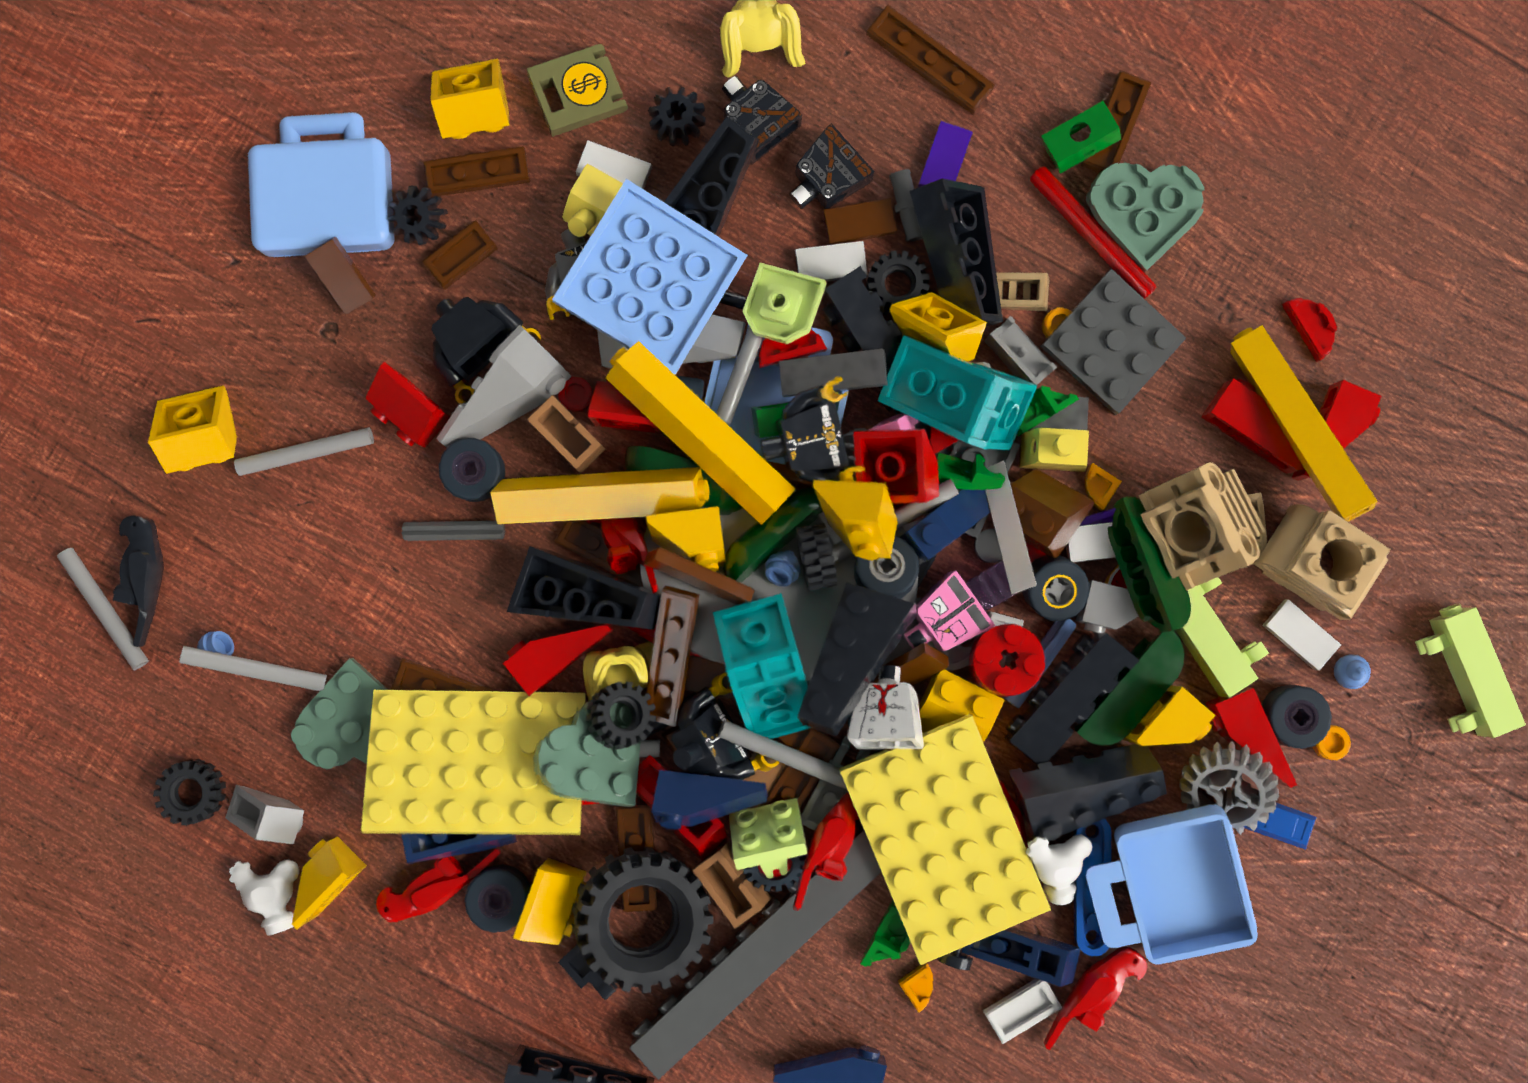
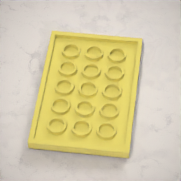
[361,690,586,835]
[839,714,1051,965]

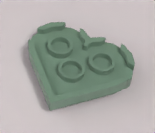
[1086,162,1204,271]
[291,658,388,769]
[533,699,641,807]

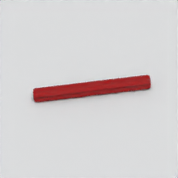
[1030,166,1156,299]

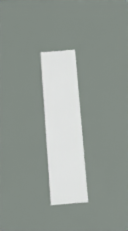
[985,461,1037,595]

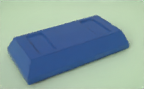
[1244,803,1317,850]

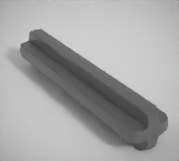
[402,521,505,541]

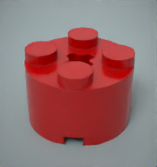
[969,624,1045,697]

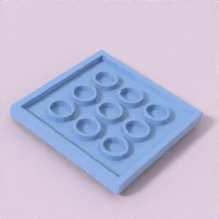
[552,179,747,375]

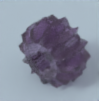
[966,560,1017,611]

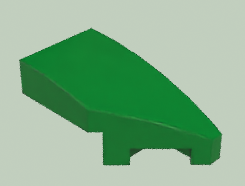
[1017,385,1079,436]
[936,452,1005,490]
[860,900,911,967]

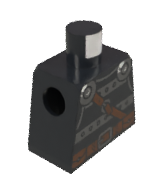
[722,76,802,165]
[789,123,875,209]

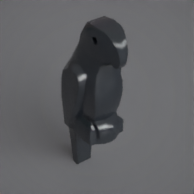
[113,515,164,647]

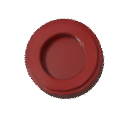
[558,377,593,412]

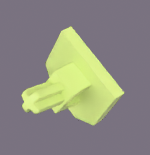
[743,263,827,344]

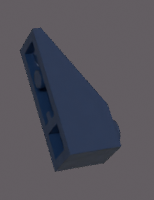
[899,489,991,565]
[652,770,768,829]
[401,834,517,863]
[961,928,1080,987]
[773,1046,887,1083]

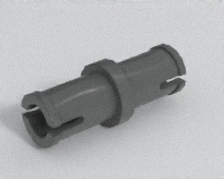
[889,169,923,242]

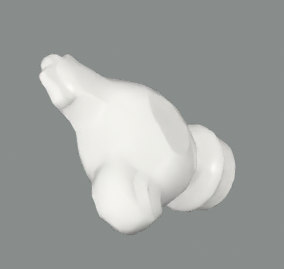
[1026,834,1092,905]
[229,859,299,936]

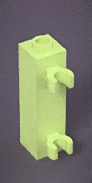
[1175,577,1269,698]
[1415,604,1526,738]

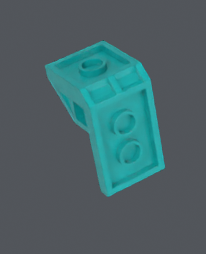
[878,335,1038,450]
[713,593,810,739]

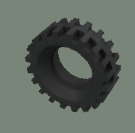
[572,846,713,993]

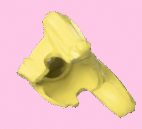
[720,0,805,78]
[583,641,654,701]

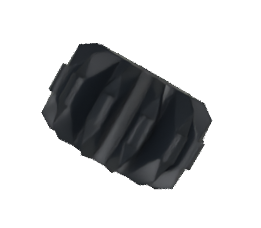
[648,85,706,147]
[387,185,448,245]

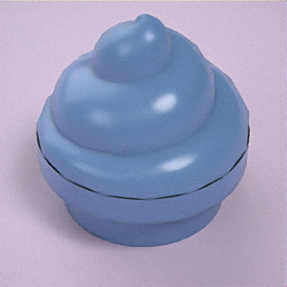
[765,550,801,587]
[197,631,234,655]
[1334,654,1371,689]

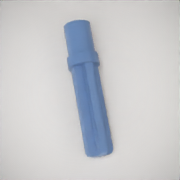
[1002,618,1076,709]

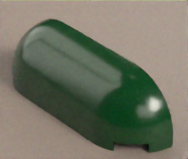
[625,446,743,515]
[723,487,823,583]
[1107,497,1191,632]
[1075,629,1184,745]

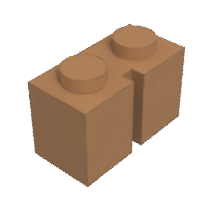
[527,395,606,473]
[692,840,771,928]

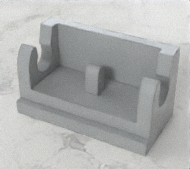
[984,316,1057,385]

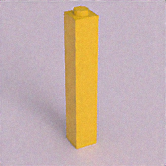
[1231,325,1377,522]
[606,341,795,525]
[490,467,709,524]

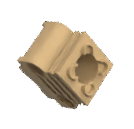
[1139,462,1266,591]
[1252,504,1391,620]

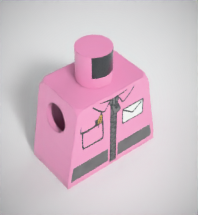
[904,571,995,651]

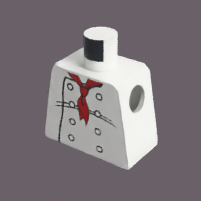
[848,665,923,749]

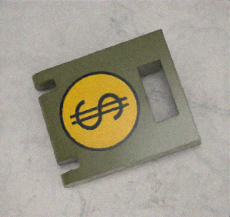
[527,44,628,137]

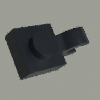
[558,945,618,1000]

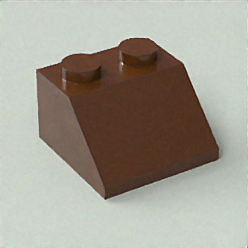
[1010,468,1095,558]

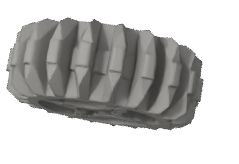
[1179,741,1279,835]

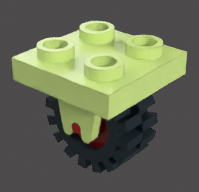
[729,798,807,892]

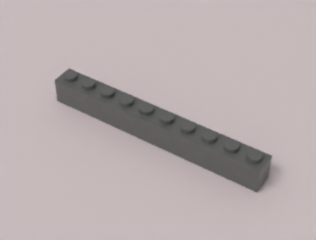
[630,825,882,1080]

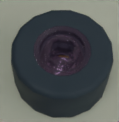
[439,438,505,502]
[1261,685,1332,749]
[464,864,531,933]

